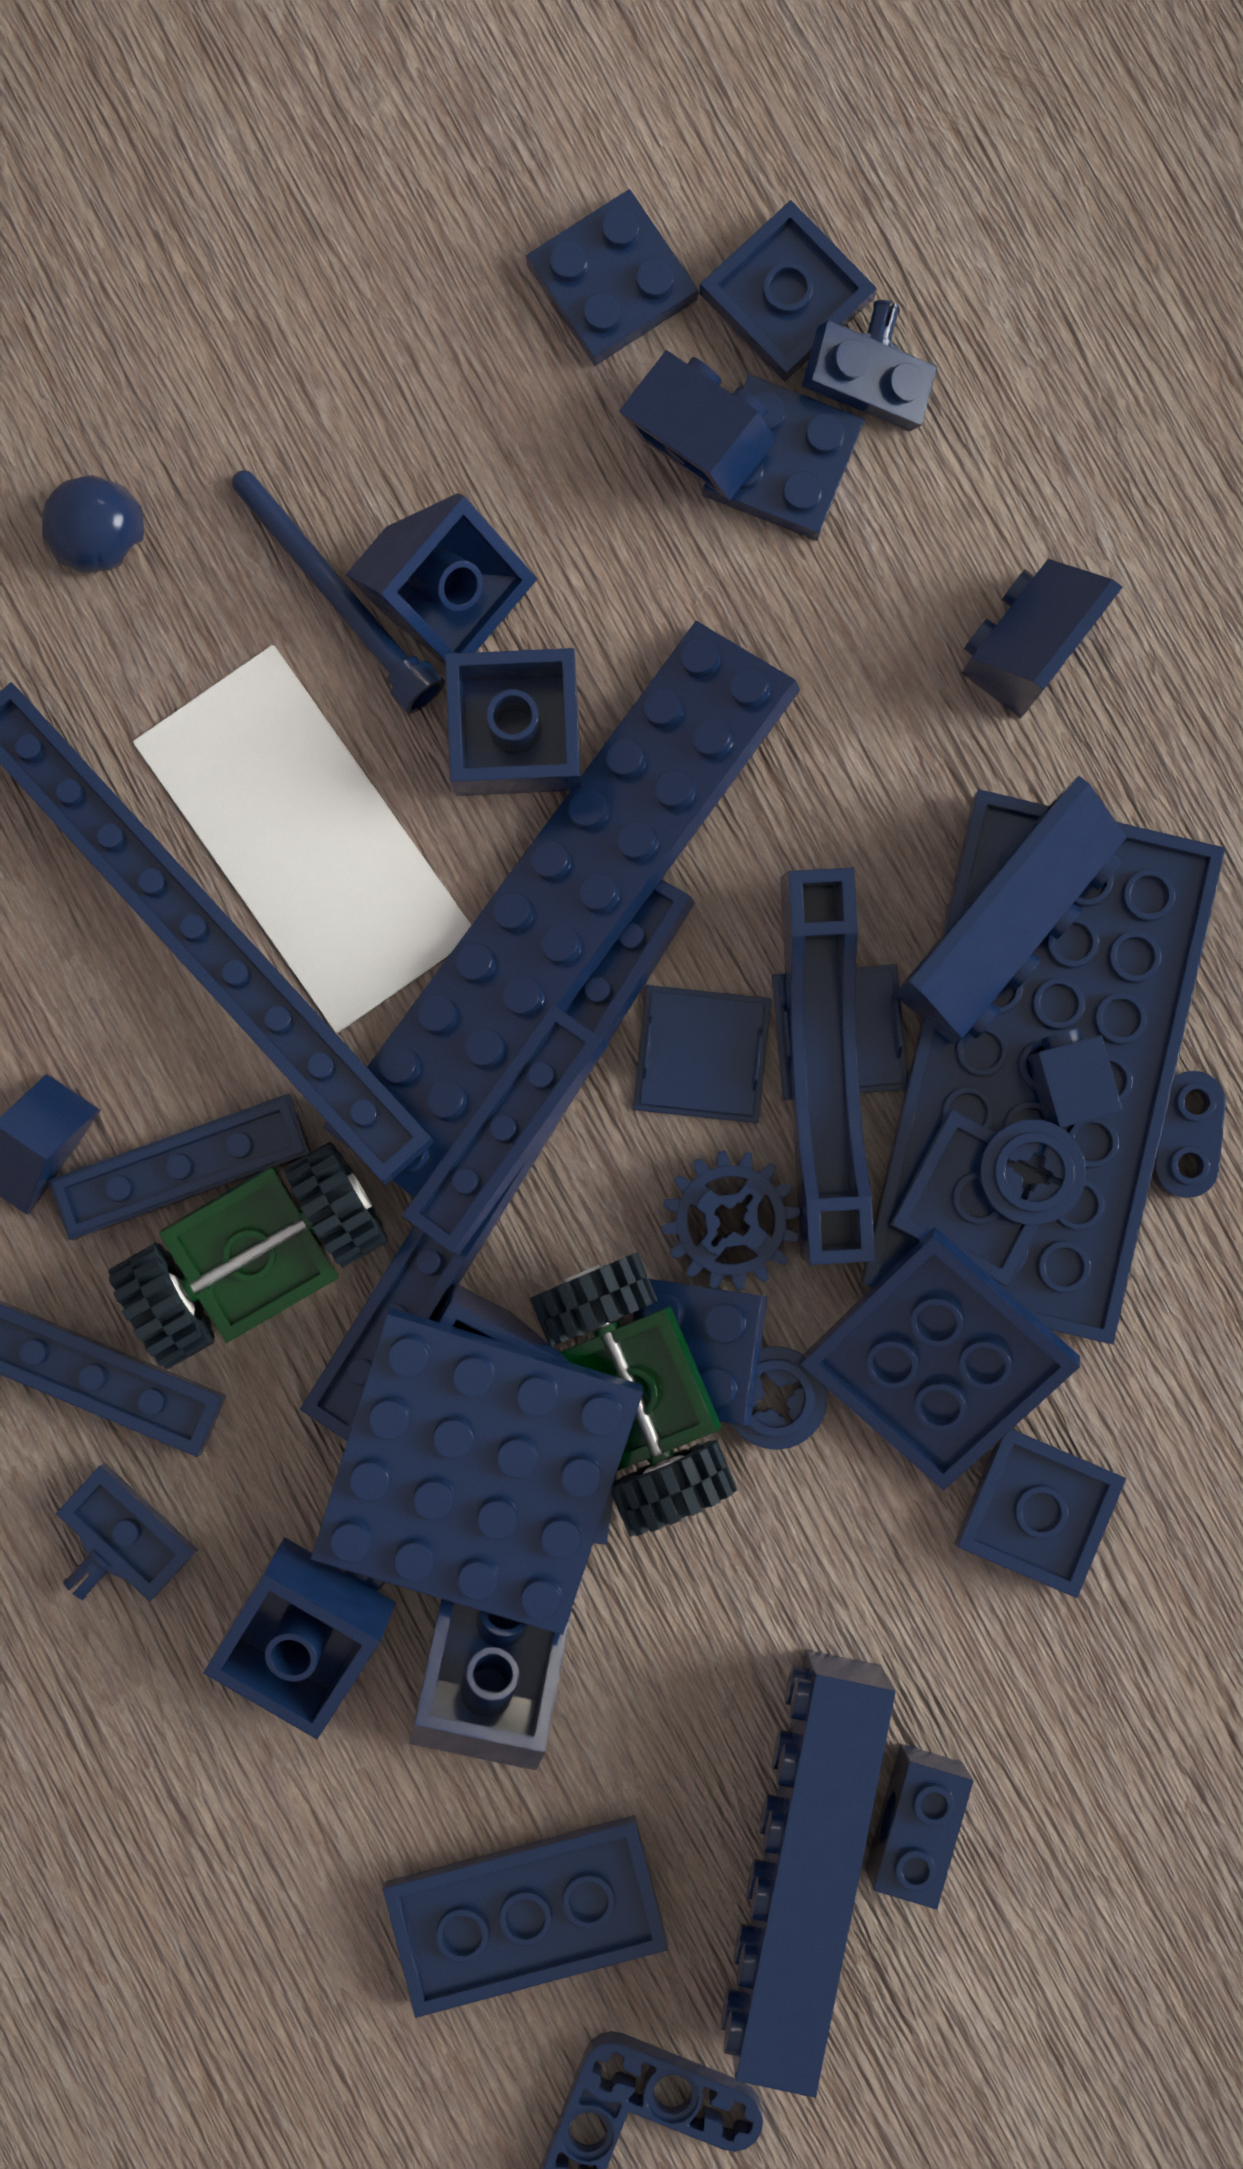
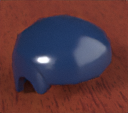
[42,475,144,574]

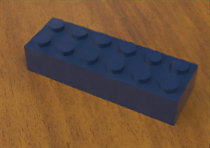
[721,1649,896,2098]

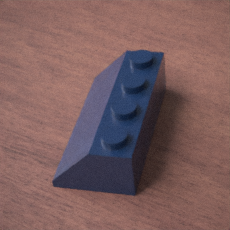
[894,776,1127,1043]

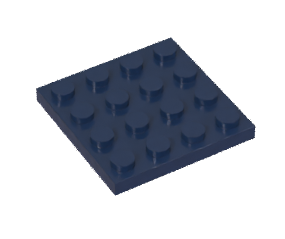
[311,1307,643,1635]

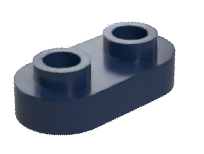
[1152,1071,1226,1198]

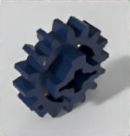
[661,1151,801,1290]

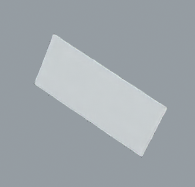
[133,645,471,1033]

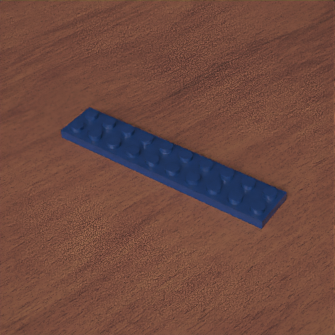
[322,621,800,1198]

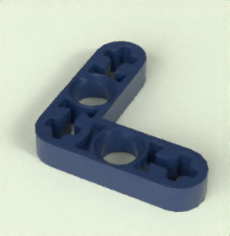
[539,2031,763,2169]

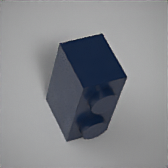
[619,350,777,501]

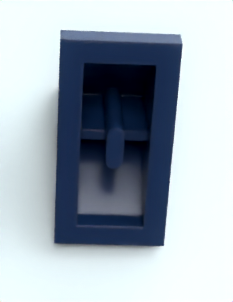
[0,1074,101,1214]

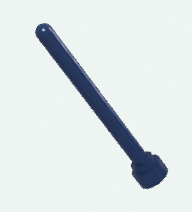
[232,470,445,714]

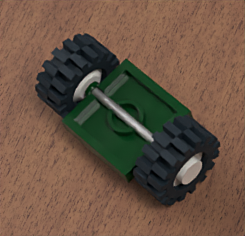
[108,1142,388,1369]
[529,1252,738,1537]

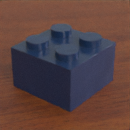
[445,648,581,796]
[203,1537,396,1740]

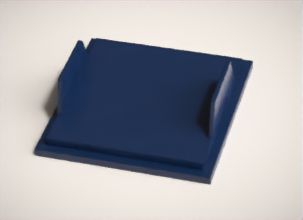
[771,964,908,1100]
[633,985,771,1124]

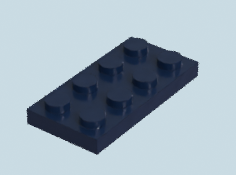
[383,1815,668,2018]

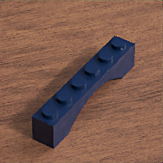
[780,867,875,1265]

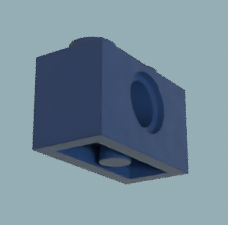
[865,1743,974,1910]

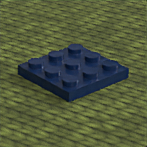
[800,1227,1080,1491]

